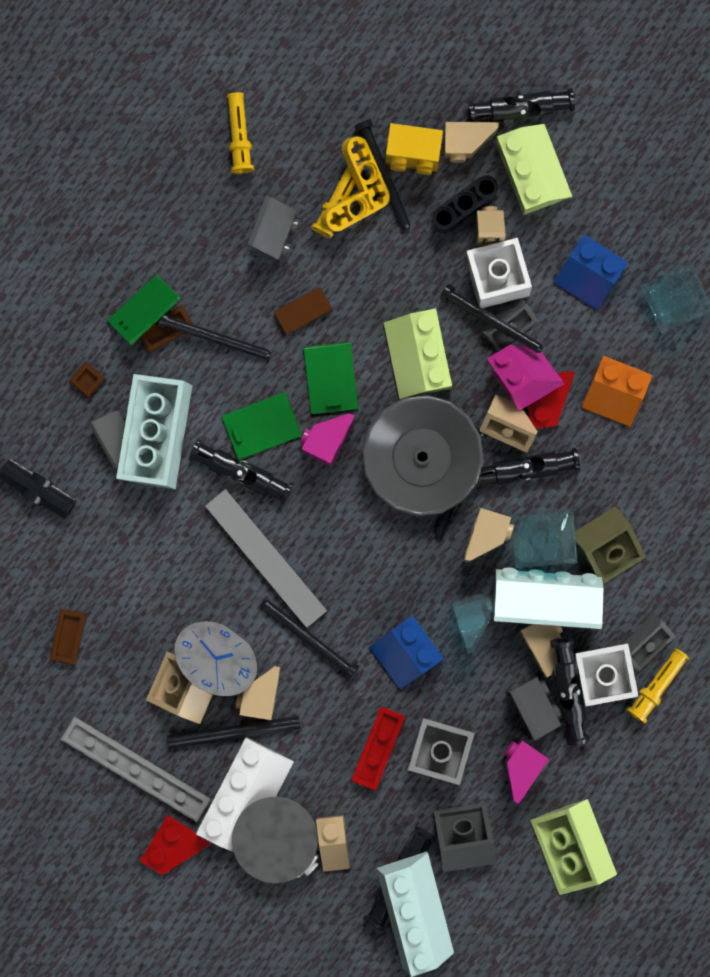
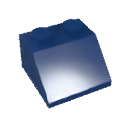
[553,234,628,310]
[369,615,444,690]

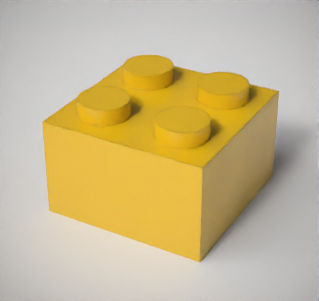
[385,123,443,175]

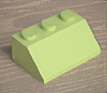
[495,124,572,215]
[384,308,452,400]
[531,799,617,895]

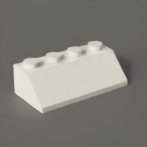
[196,737,294,852]

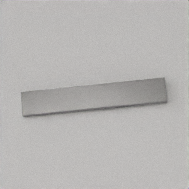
[205,489,327,628]
[60,717,211,822]

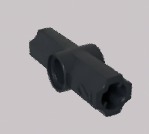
[0,458,77,520]

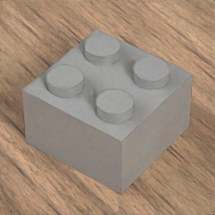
[407,718,475,785]

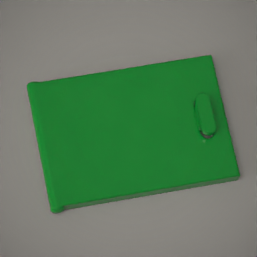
[107,275,181,345]
[303,342,358,415]
[222,391,302,460]

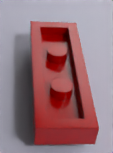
[351,706,405,791]

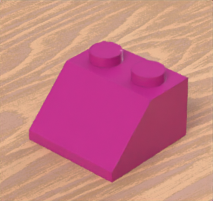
[487,345,564,411]
[300,413,355,467]
[503,739,549,804]

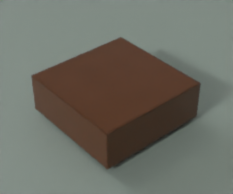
[69,361,106,398]

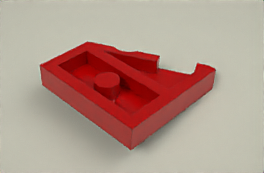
[527,371,574,429]
[140,815,211,875]

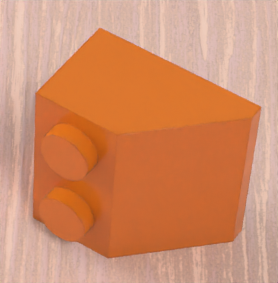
[581,356,652,427]

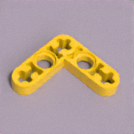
[321,137,389,232]

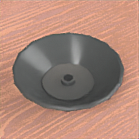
[362,395,484,516]

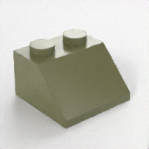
[571,506,646,584]

